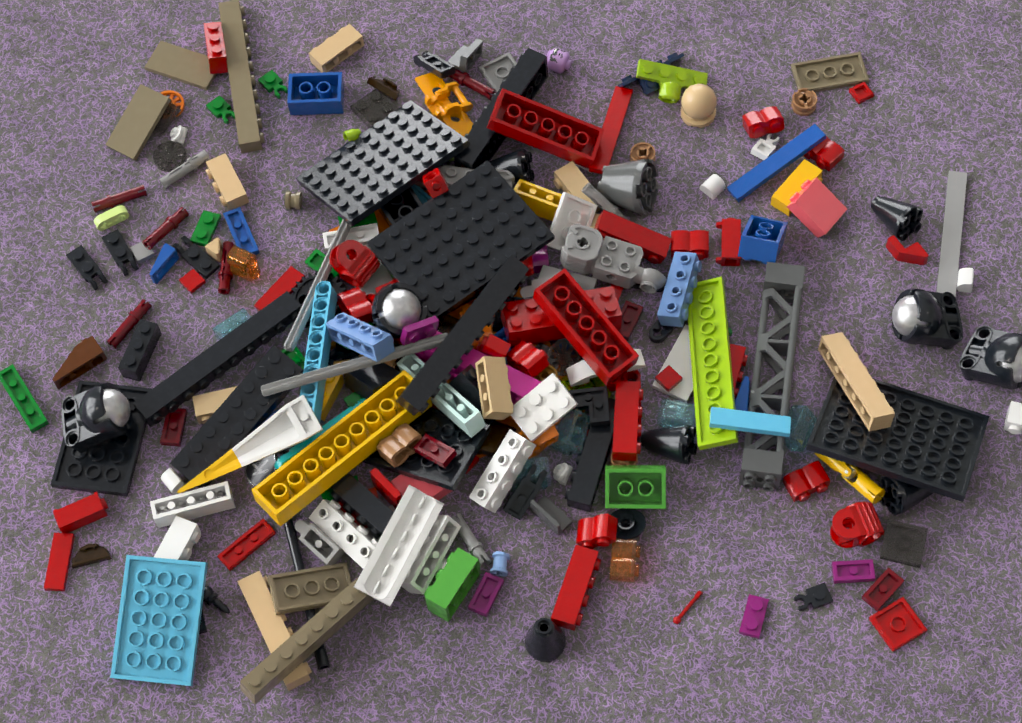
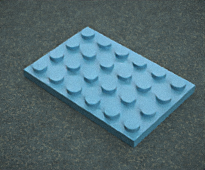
[110,555,208,686]

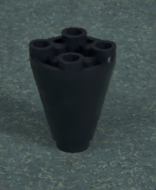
[489,148,534,184]
[871,196,923,241]
[641,425,697,465]
[880,476,934,516]
[525,618,566,662]

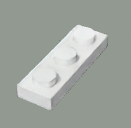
[322,223,379,252]

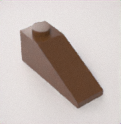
[52,336,107,390]

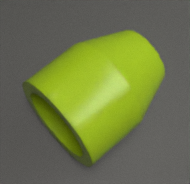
[343,129,361,143]

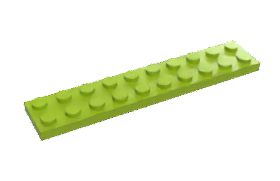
[688,276,738,450]

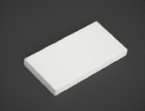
[652,324,693,403]

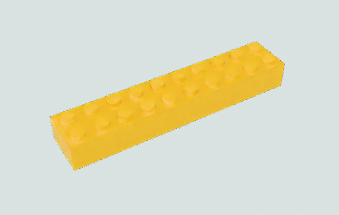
[252,370,432,527]

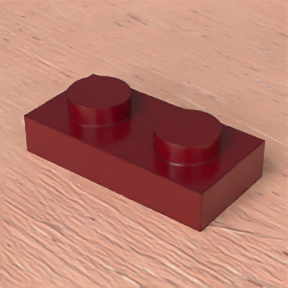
[618,300,644,341]
[160,408,188,447]
[413,434,457,468]
[861,567,905,612]

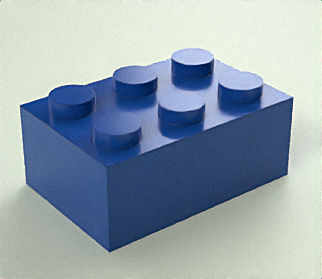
[287,72,345,115]
[738,215,788,264]

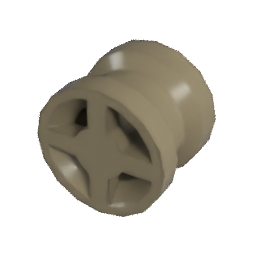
[285,191,303,210]

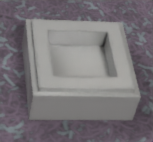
[130,242,155,264]

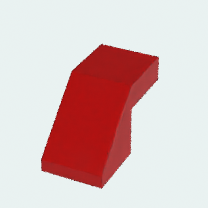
[886,235,929,266]

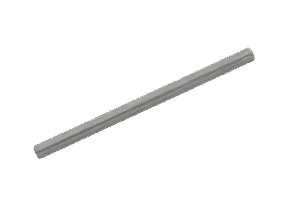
[284,220,352,352]
[261,333,448,396]

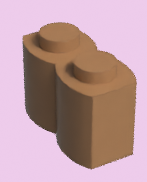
[377,423,422,468]

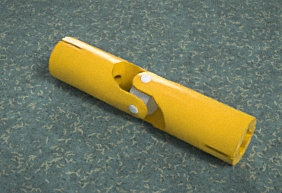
[815,453,885,504]

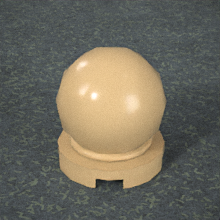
[680,83,717,128]

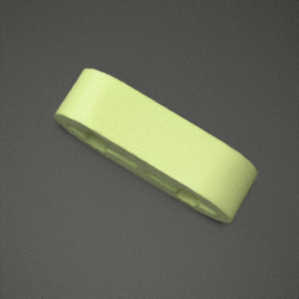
[94,205,129,231]

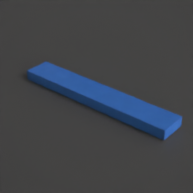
[727,124,826,202]

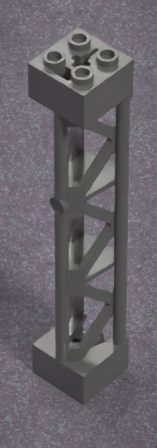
[739,262,805,492]

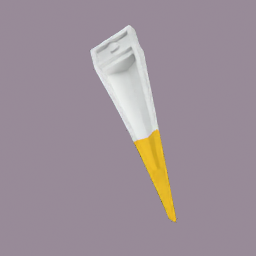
[177,395,323,493]

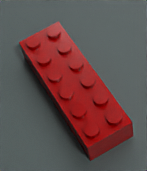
[487,88,604,169]
[533,268,639,386]
[501,286,622,347]

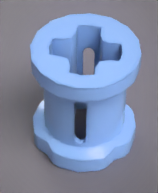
[490,551,510,577]

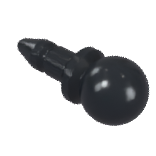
[203,586,230,614]

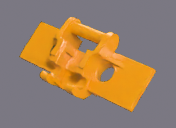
[415,72,473,136]

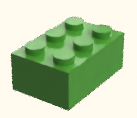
[605,465,666,509]
[424,548,481,622]

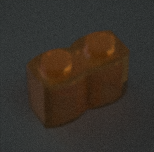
[227,245,261,283]
[610,538,641,582]

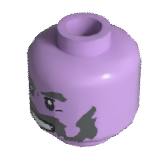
[546,48,572,74]

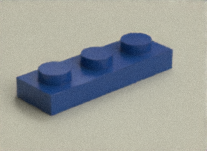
[223,207,260,260]

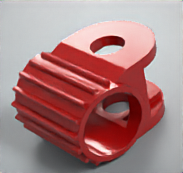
[329,240,380,288]
[830,502,884,548]

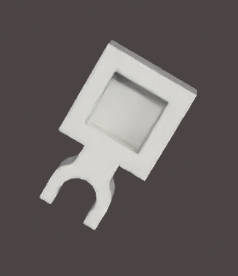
[750,134,780,160]

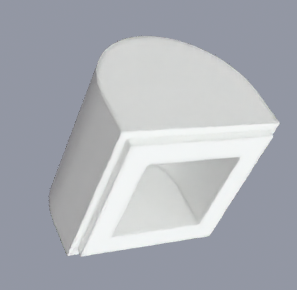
[699,174,726,200]
[957,268,974,293]
[161,468,185,494]

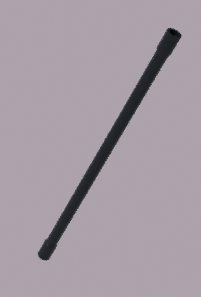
[273,453,330,670]

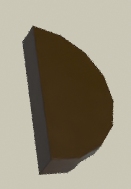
[367,76,400,101]
[72,544,112,569]

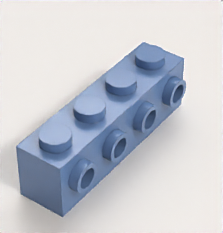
[657,251,702,327]
[326,312,395,362]

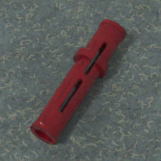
[449,69,496,100]
[91,184,147,213]
[142,207,189,250]
[218,241,235,295]
[106,299,152,349]

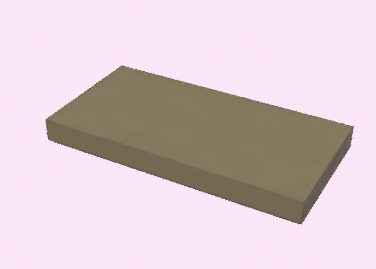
[145,41,217,91]
[791,52,869,92]
[105,84,171,161]
[267,562,352,615]

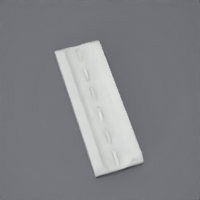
[354,485,444,606]

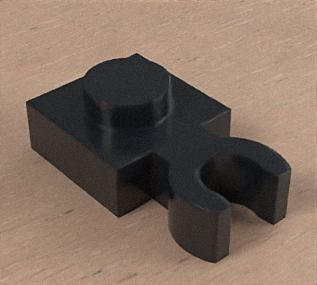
[794,582,833,611]

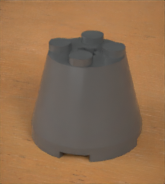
[597,159,658,215]

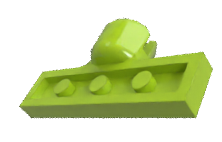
[636,59,708,103]

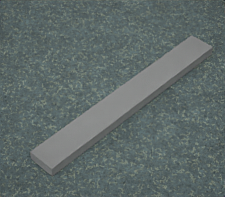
[936,170,967,297]

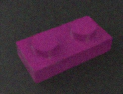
[400,316,439,346]
[831,559,876,584]
[468,572,504,617]
[739,594,769,639]

